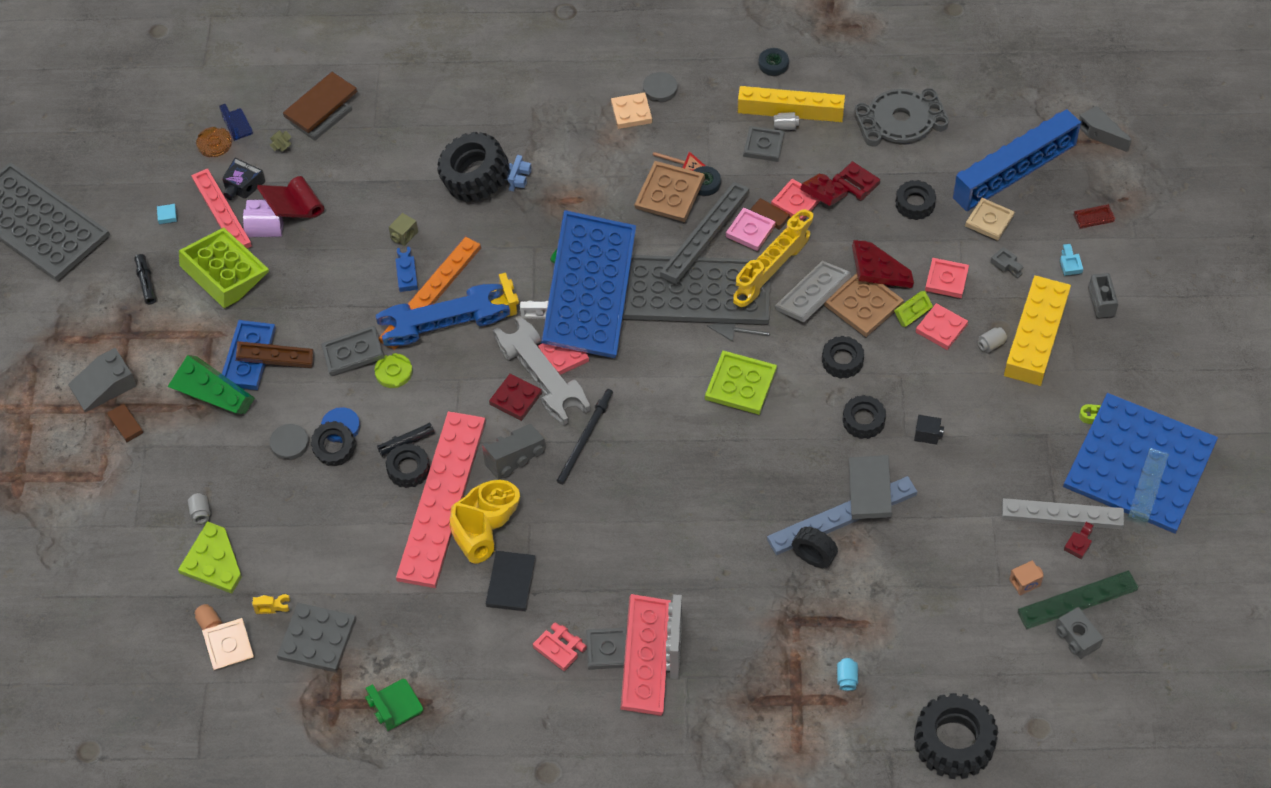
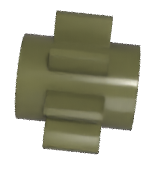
[270,130,291,152]

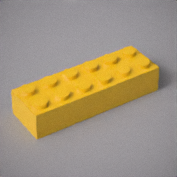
[1004,275,1071,386]

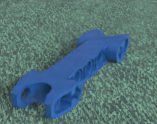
[376,284,510,346]

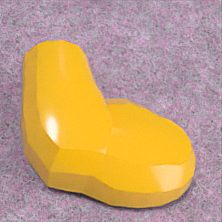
[450,480,520,564]

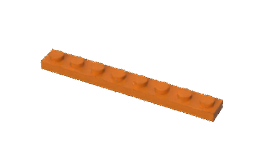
[379,237,481,350]

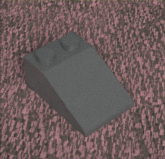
[68,348,136,412]

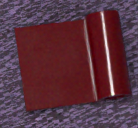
[257,176,324,218]

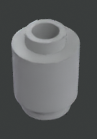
[774,112,799,131]
[978,327,1007,353]
[188,493,210,524]

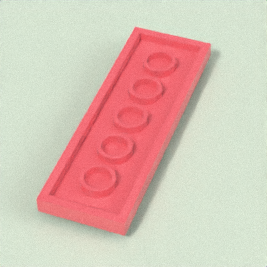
[621,594,671,716]

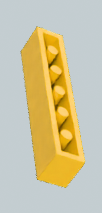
[738,86,845,122]

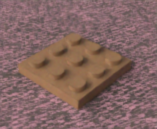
[634,161,705,222]
[824,273,904,337]

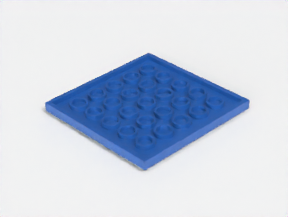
[1063,393,1218,534]

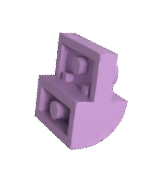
[243,200,283,237]

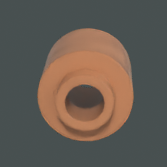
[195,604,222,630]

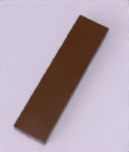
[235,341,313,368]

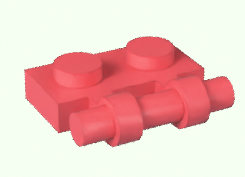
[533,622,587,671]

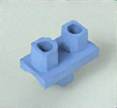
[504,155,532,191]

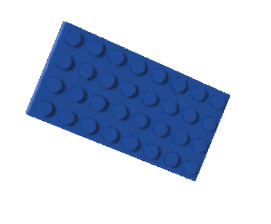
[541,210,636,358]

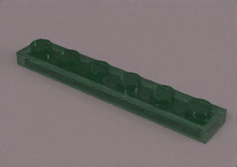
[1017,570,1138,630]

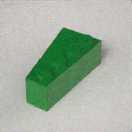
[167,355,255,414]

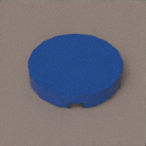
[321,407,360,443]

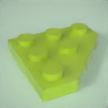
[178,521,242,594]

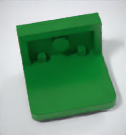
[365,679,423,731]

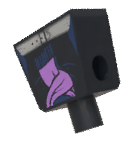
[222,157,266,200]

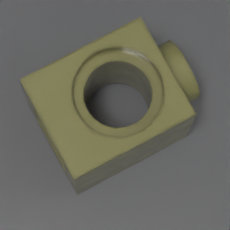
[389,213,418,246]

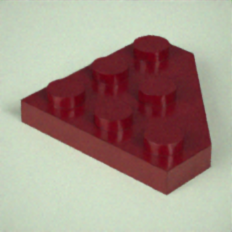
[852,240,914,288]

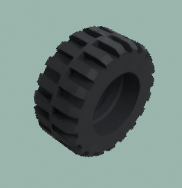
[437,132,509,202]
[914,693,998,779]

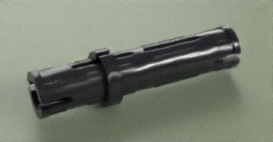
[134,254,156,305]
[377,422,435,457]

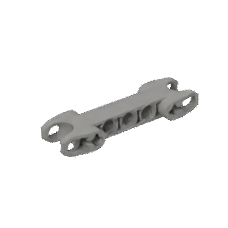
[493,316,590,425]

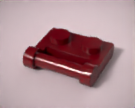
[832,161,880,201]

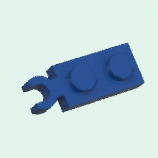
[395,247,418,292]

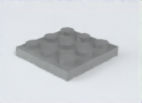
[666,595,682,679]

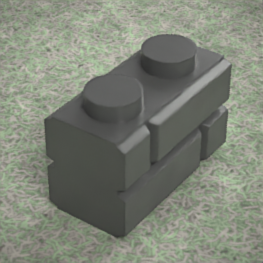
[1088,273,1118,318]

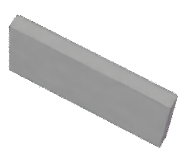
[775,261,851,322]

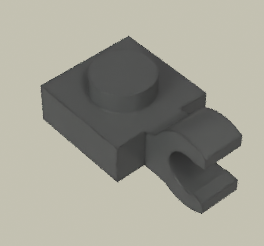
[990,247,1023,278]

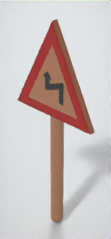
[653,152,706,171]

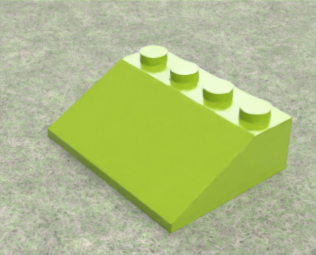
[179,227,269,308]

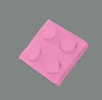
[726,207,775,251]

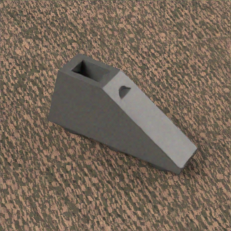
[1079,106,1132,152]

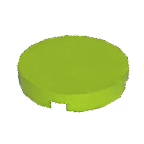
[375,353,412,388]

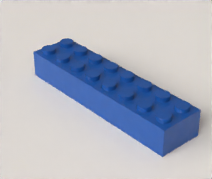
[953,109,1081,212]

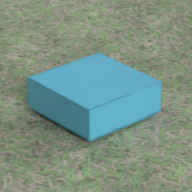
[157,204,177,224]

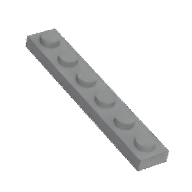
[1002,498,1124,529]

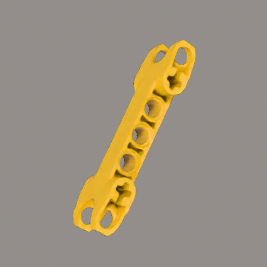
[733,209,813,307]

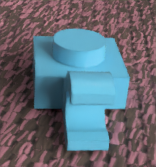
[1060,244,1083,276]

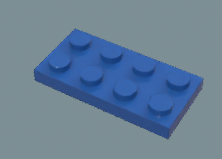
[222,320,276,390]

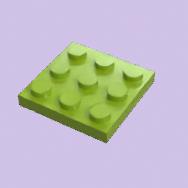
[705,351,777,415]

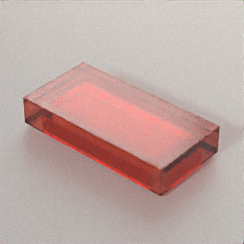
[1073,204,1115,229]

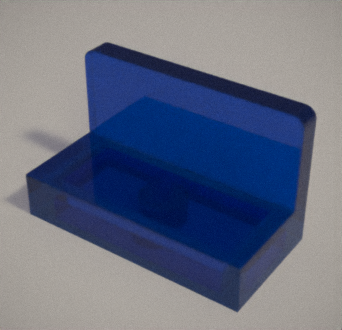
[219,103,253,141]

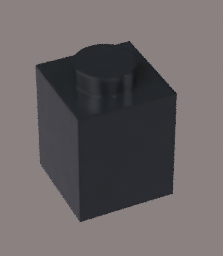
[914,414,944,445]

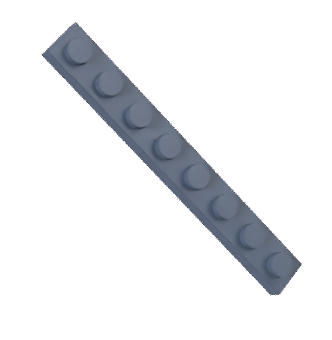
[767,476,917,556]

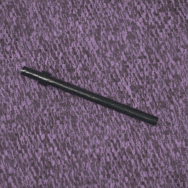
[556,389,613,485]

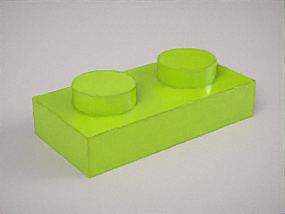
[894,291,933,327]

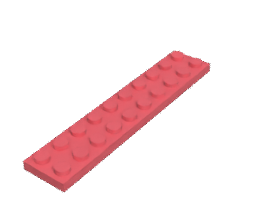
[396,411,486,588]

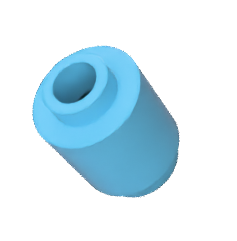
[837,658,858,691]

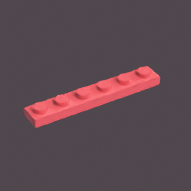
[191,168,252,248]

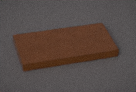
[283,72,357,133]

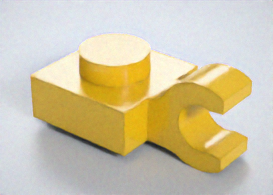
[252,594,290,614]

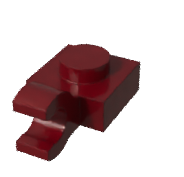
[1064,522,1094,560]

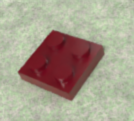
[800,173,849,206]
[489,374,542,421]

